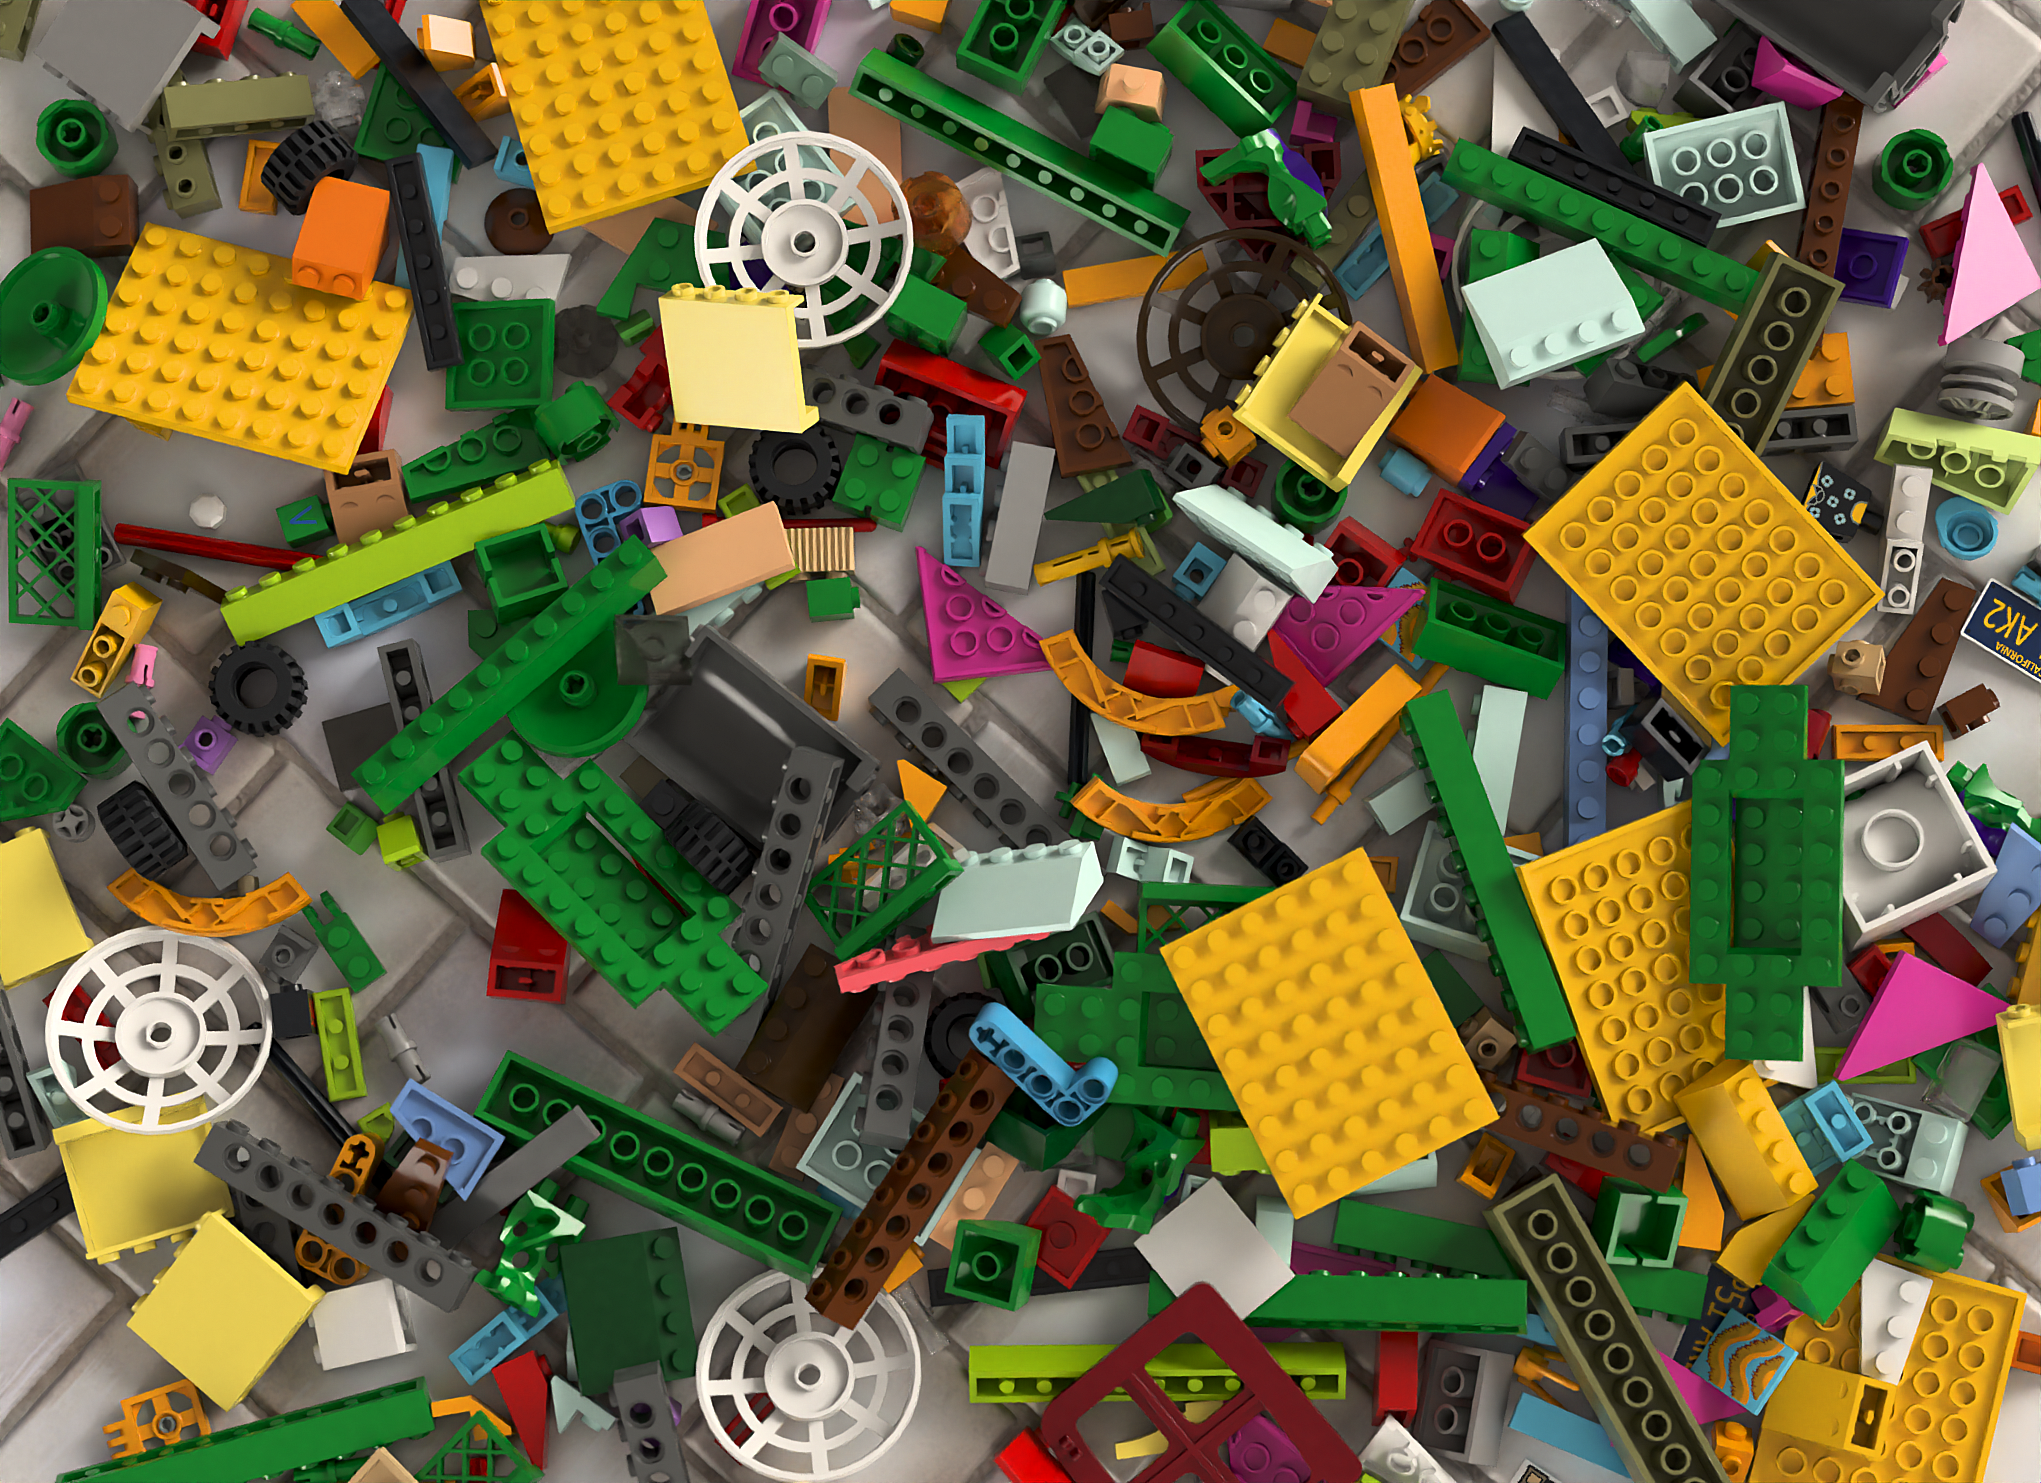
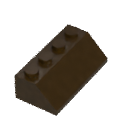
[734,943,880,1114]

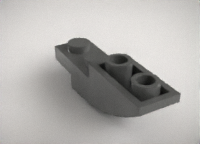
[1500,430,1583,506]

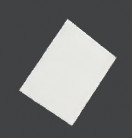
[1134,1176,1295,1320]

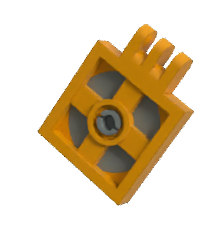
[643,415,726,513]
[102,1378,212,1460]

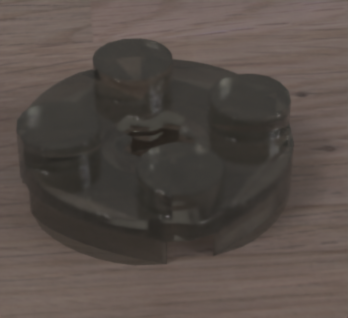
[554,304,619,379]

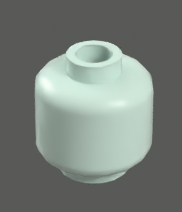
[1019,279,1067,335]

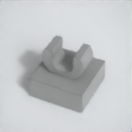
[1607,668,1644,710]

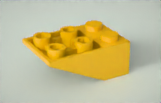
[1760,1358,1897,1459]

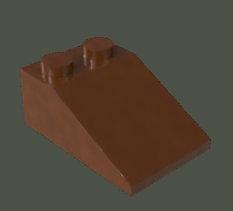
[29,174,140,258]

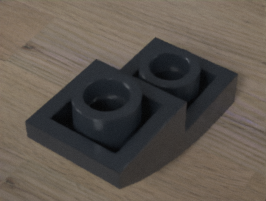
[1227,815,1309,887]

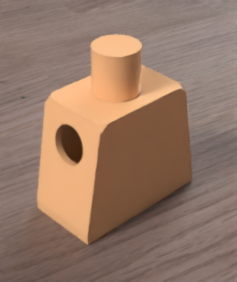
[1094,63,1168,123]

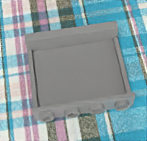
[34,0,221,135]

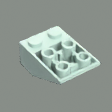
[1835,1092,1969,1198]

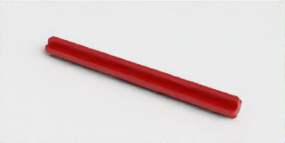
[114,523,323,571]

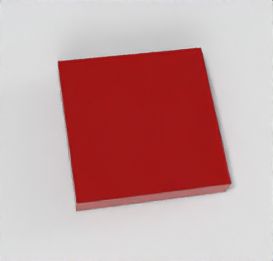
[1122,639,1206,699]
[1024,1184,1114,1290]

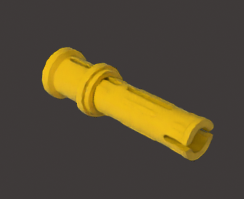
[1033,527,1145,587]

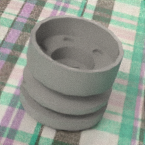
[1936,338,2025,420]

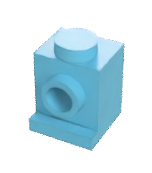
[493,135,535,189]
[1171,541,1227,602]

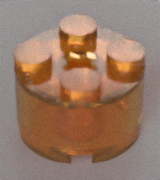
[891,171,973,256]

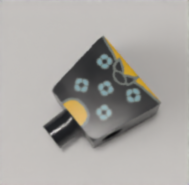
[1800,461,1884,543]

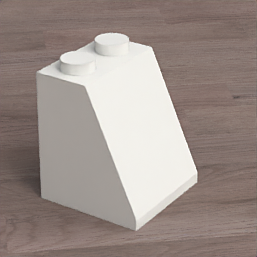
[307,1278,418,1371]

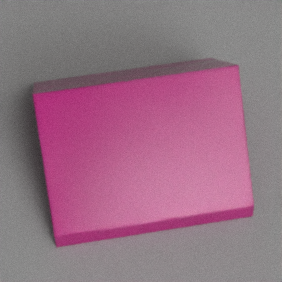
[1751,36,1844,111]

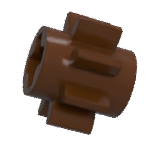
[1917,259,1954,306]

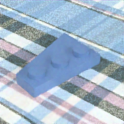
[1970,822,2041,949]
[389,1078,506,1201]

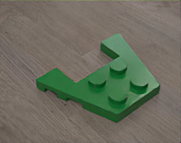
[596,217,730,322]
[819,218,947,370]

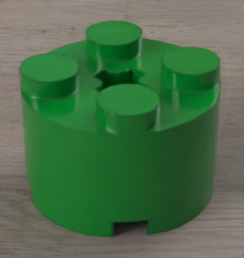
[36,98,119,180]
[1872,129,1954,211]
[534,381,620,465]
[1271,458,1348,535]
[56,702,137,780]
[1893,1188,1975,1273]

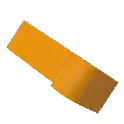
[1293,664,1423,795]
[294,1132,385,1286]

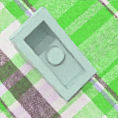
[26,1059,92,1129]
[551,1374,620,1434]

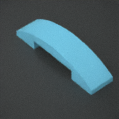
[314,560,463,649]

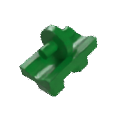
[1054,773,1119,842]

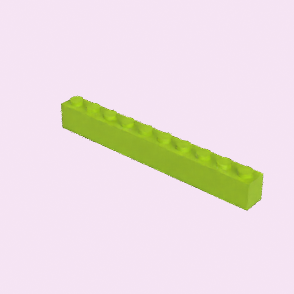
[220,459,576,647]
[969,1342,1346,1403]

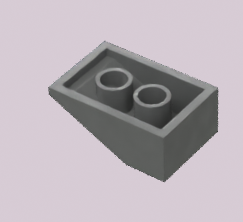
[1672,20,1770,120]

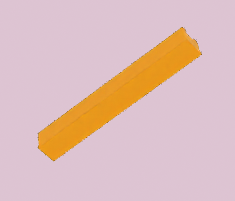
[1348,82,1458,375]

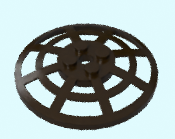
[1136,228,1353,445]

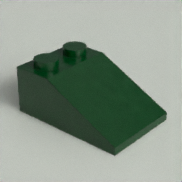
[986,910,1114,1021]
[985,1070,1113,1173]

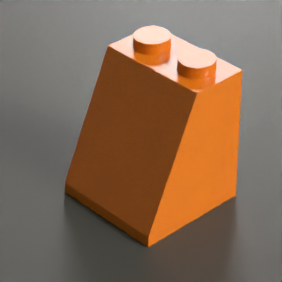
[292,176,390,300]
[1386,373,1506,488]

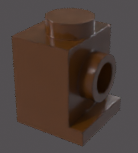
[1101,2,1155,51]
[1936,683,2000,740]

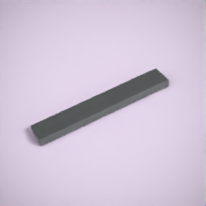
[428,1105,601,1251]

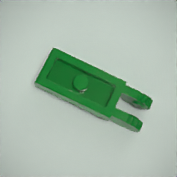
[301,890,388,994]

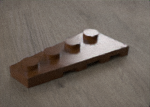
[1380,0,1491,102]
[887,210,1022,329]
[1034,334,1133,479]
[1856,578,1977,725]
[363,1138,454,1260]

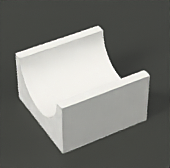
[1843,740,1998,953]

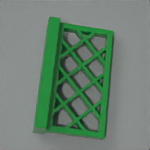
[7,478,102,631]
[804,800,964,962]
[1136,881,1279,953]
[414,1410,545,1483]

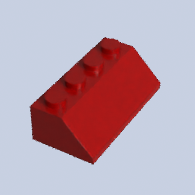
[873,338,1028,470]

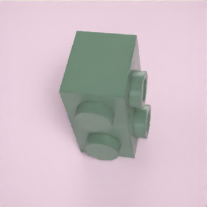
[758,31,838,110]

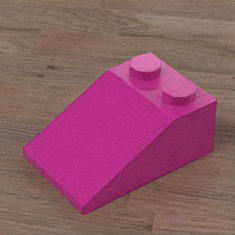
[731,0,832,94]

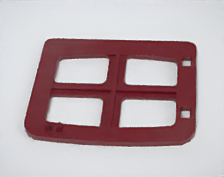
[1041,1281,1362,1483]

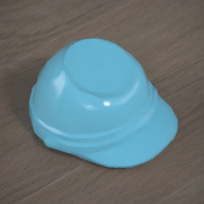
[1935,496,1998,561]

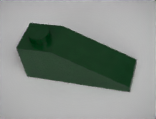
[1044,469,1167,528]

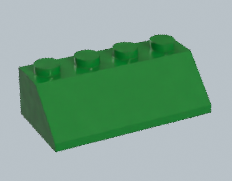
[1145,0,1298,139]
[1457,229,1540,387]
[1411,576,1566,700]
[1760,1157,1905,1326]

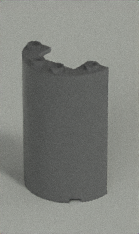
[1711,0,1965,113]
[623,624,882,867]

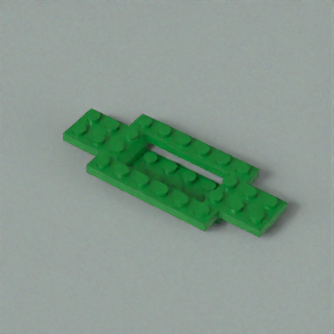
[1689,685,1845,1062]
[457,730,769,1038]
[1034,951,1241,1112]

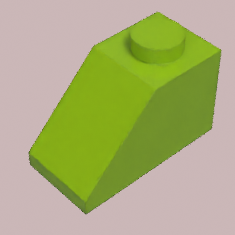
[376,812,430,872]

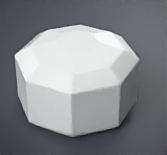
[189,493,227,530]

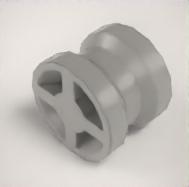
[52,804,96,843]

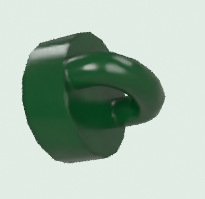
[886,33,924,68]

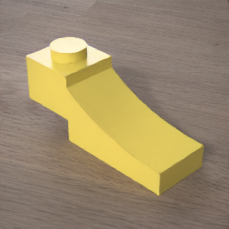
[1114,1400,1223,1459]

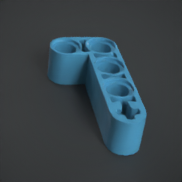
[575,480,647,631]
[969,1002,1118,1127]

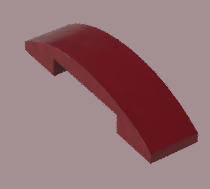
[1122,404,1268,499]
[1140,733,1291,778]
[1899,912,1993,987]

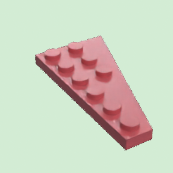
[834,923,1051,993]

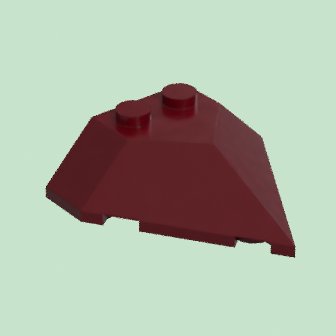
[1195,142,1342,291]

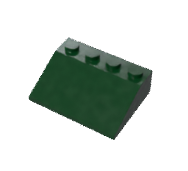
[557,1226,698,1397]

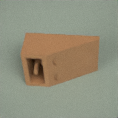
[1287,320,1416,459]
[323,449,411,546]

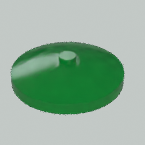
[0,246,108,386]
[507,623,649,758]

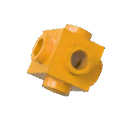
[1200,405,1257,469]

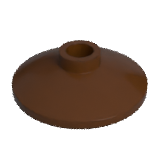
[484,188,555,256]

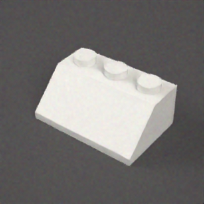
[1174,552,1295,686]

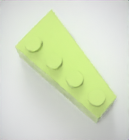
[1873,408,2041,515]

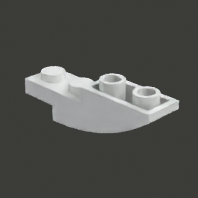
[1875,463,1933,615]

